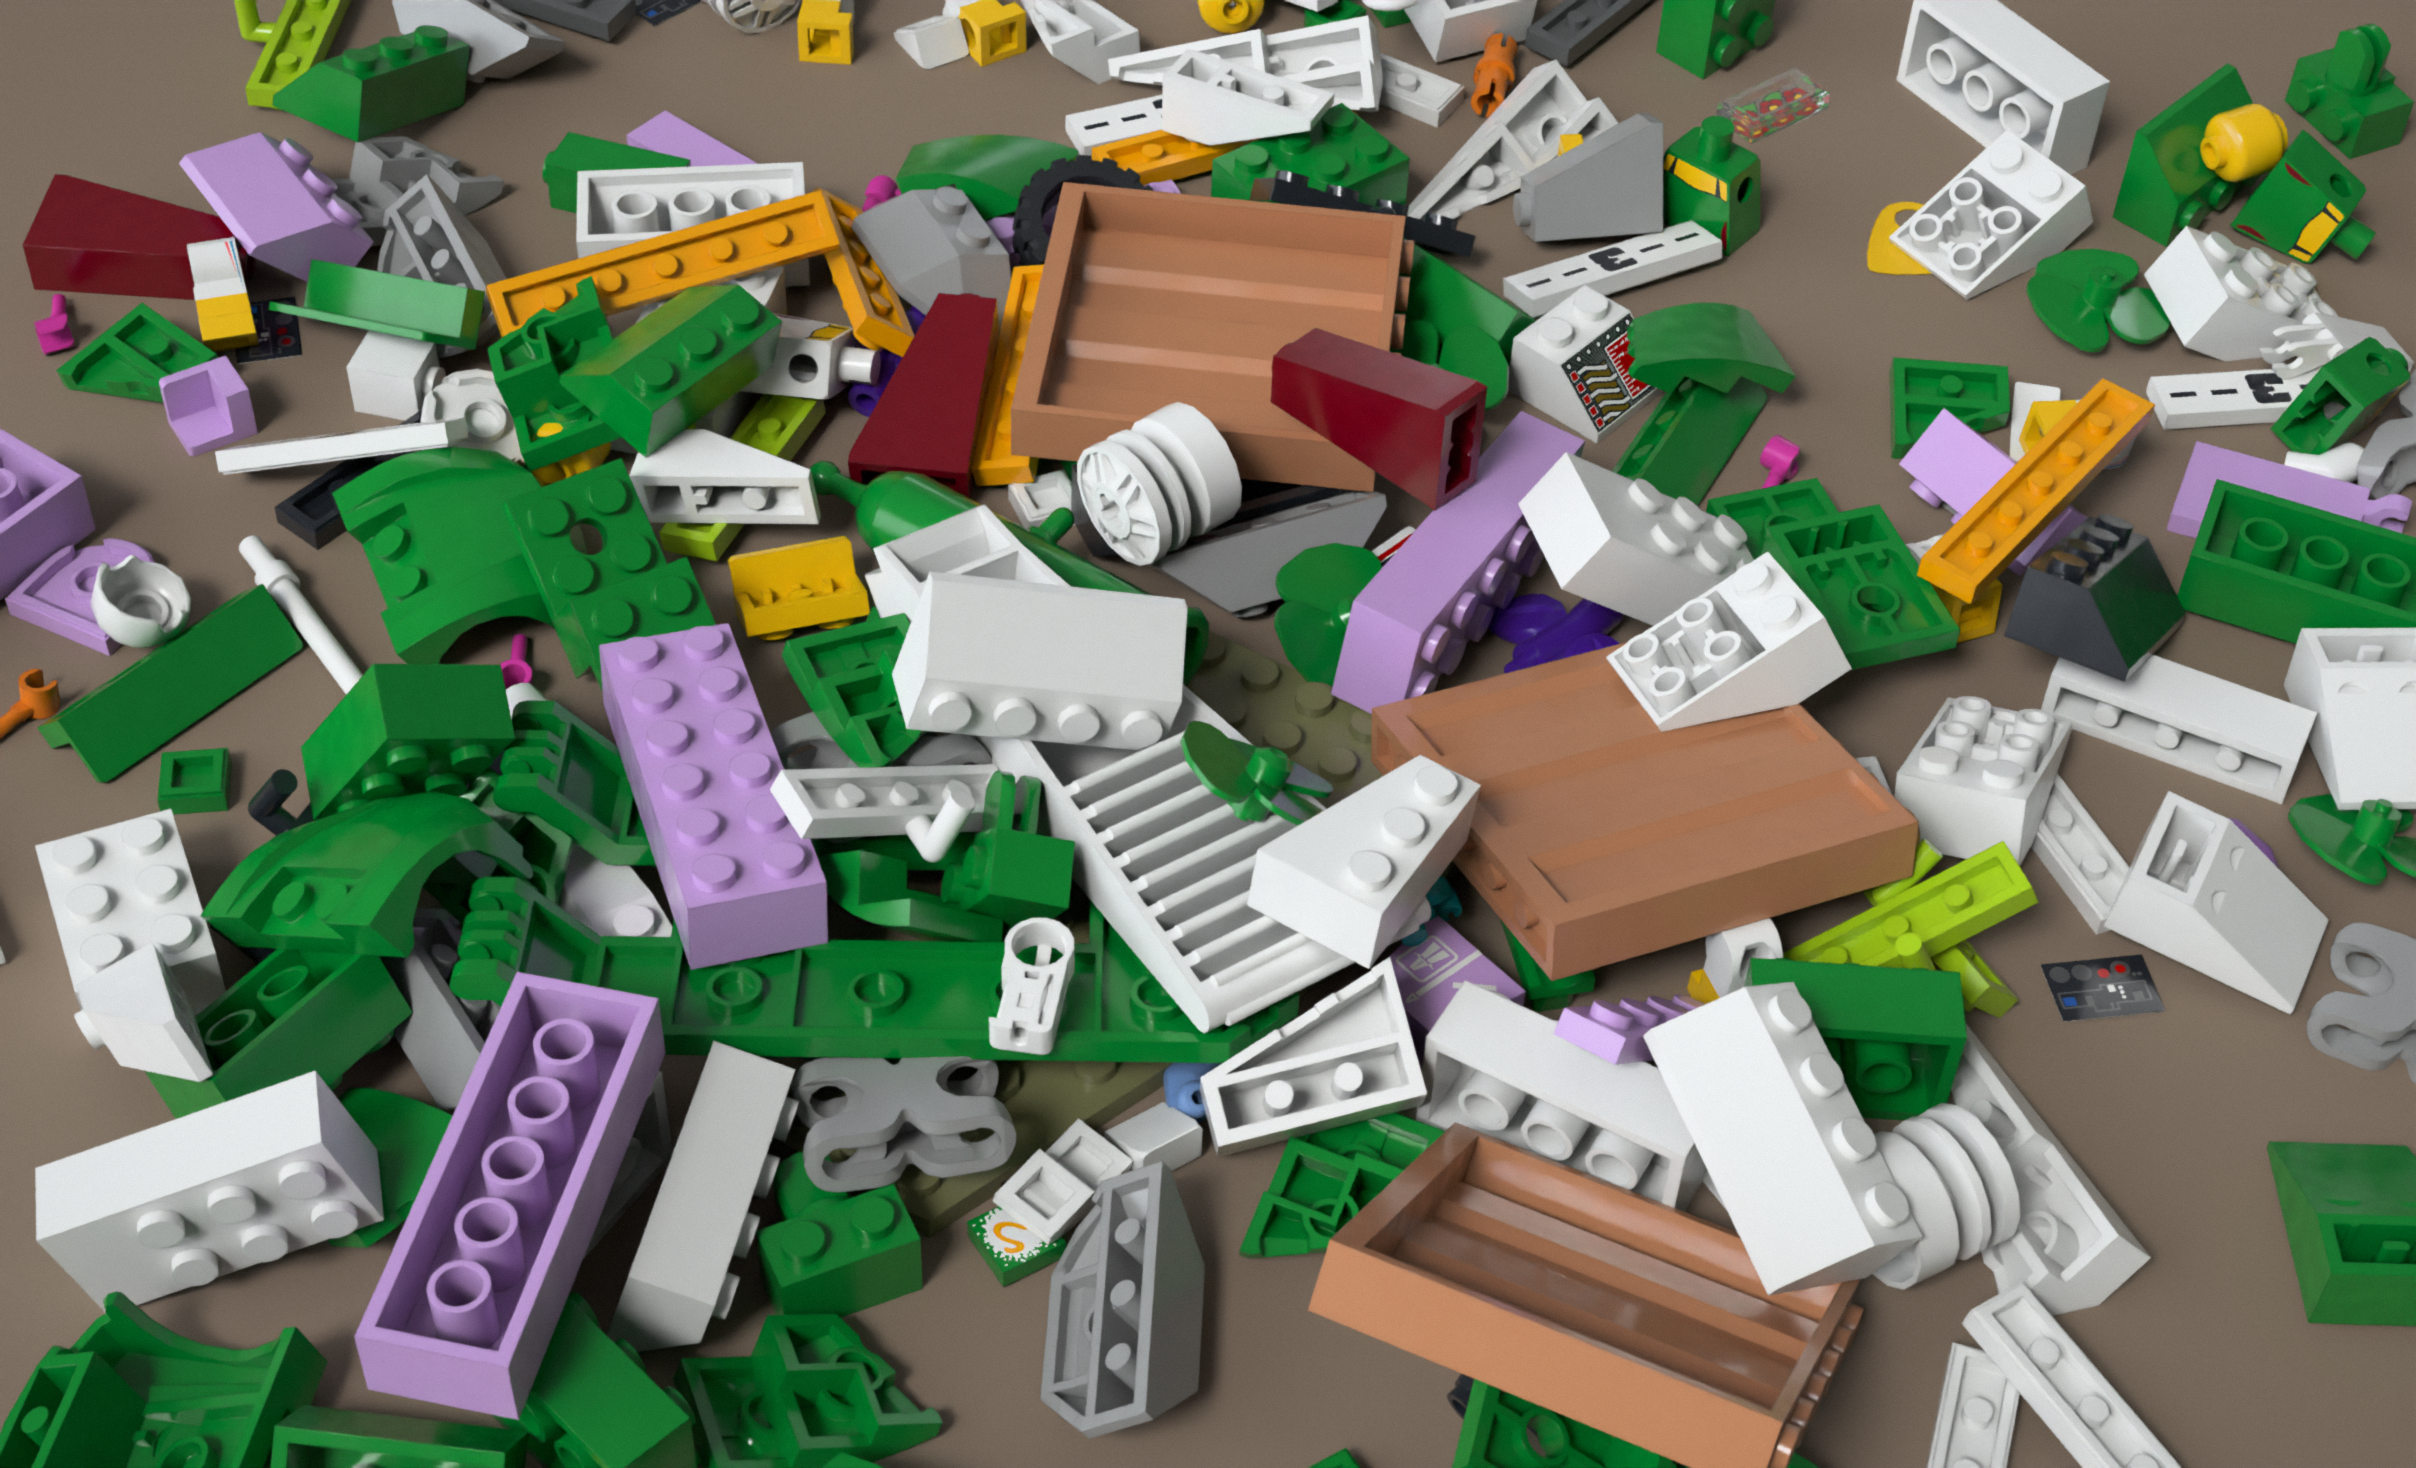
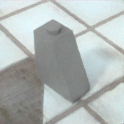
[1513,113,1663,242]

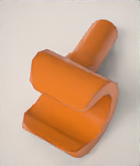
[0,668,60,739]

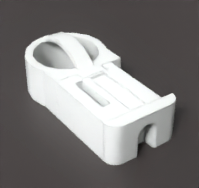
[989,918,1075,1055]

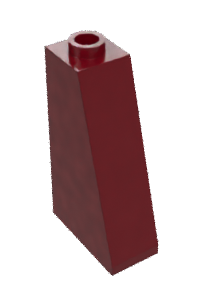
[22,174,255,300]
[848,293,999,499]
[1270,328,1488,510]

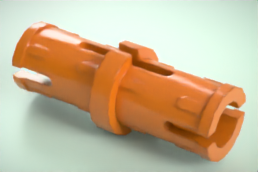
[1471,33,1518,118]

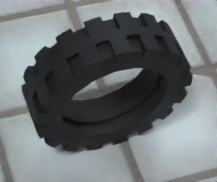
[1012,155,1154,266]

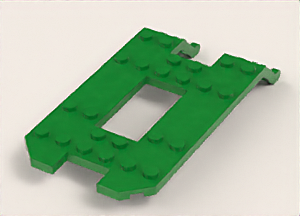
[450,700,1299,1063]

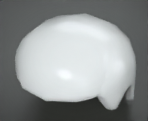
[91,555,191,648]

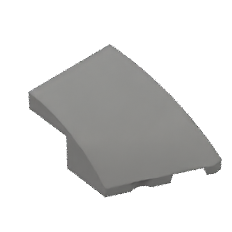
[331,136,504,246]

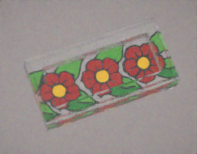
[1716,68,1831,144]

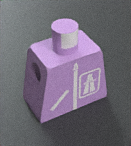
[1388,915,1525,1072]

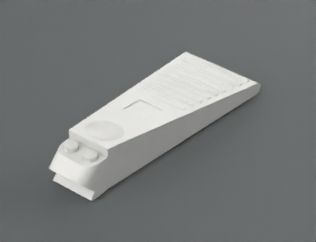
[865,504,1431,1033]

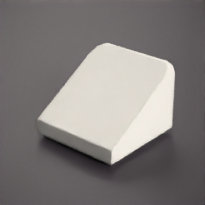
[893,16,969,69]
[1104,1102,1203,1171]

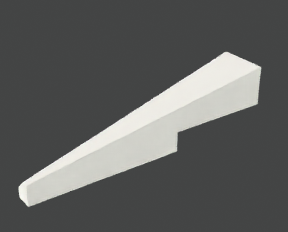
[1020,0,1140,84]
[1108,15,1383,112]
[1407,60,1619,221]
[1951,1023,2151,1316]

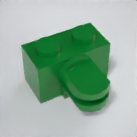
[2285,24,2414,159]
[941,770,1075,936]
[756,1152,923,1318]

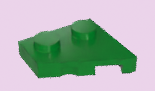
[56,303,218,403]
[1889,357,2010,459]

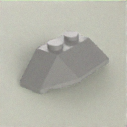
[392,0,565,83]
[377,174,507,359]
[851,187,1011,339]
[1147,490,1387,617]
[381,908,501,1109]
[1040,1161,1205,1439]

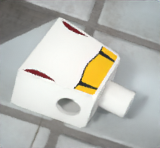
[740,313,881,399]

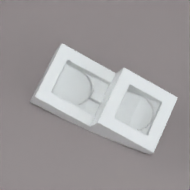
[993,1118,1133,1245]

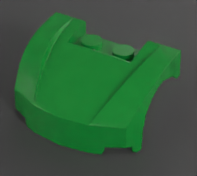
[332,447,588,664]
[200,792,533,958]
[0,1291,328,1468]

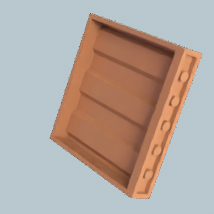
[1011,182,1415,492]
[1371,642,1920,981]
[1308,1122,1864,1468]

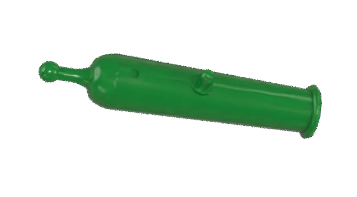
[809,460,1209,686]

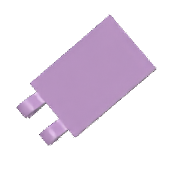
[2166,441,2413,539]

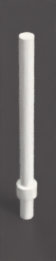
[239,535,363,694]

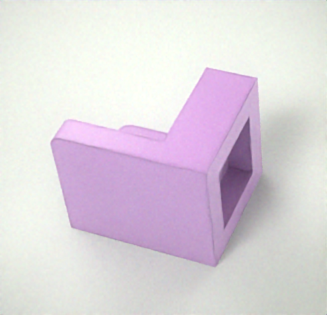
[159,355,258,456]

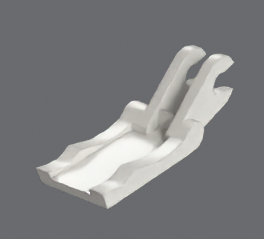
[2259,313,2414,379]

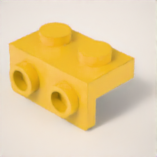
[728,536,870,640]

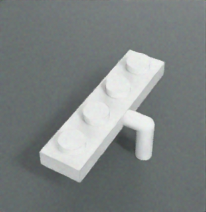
[770,764,999,863]

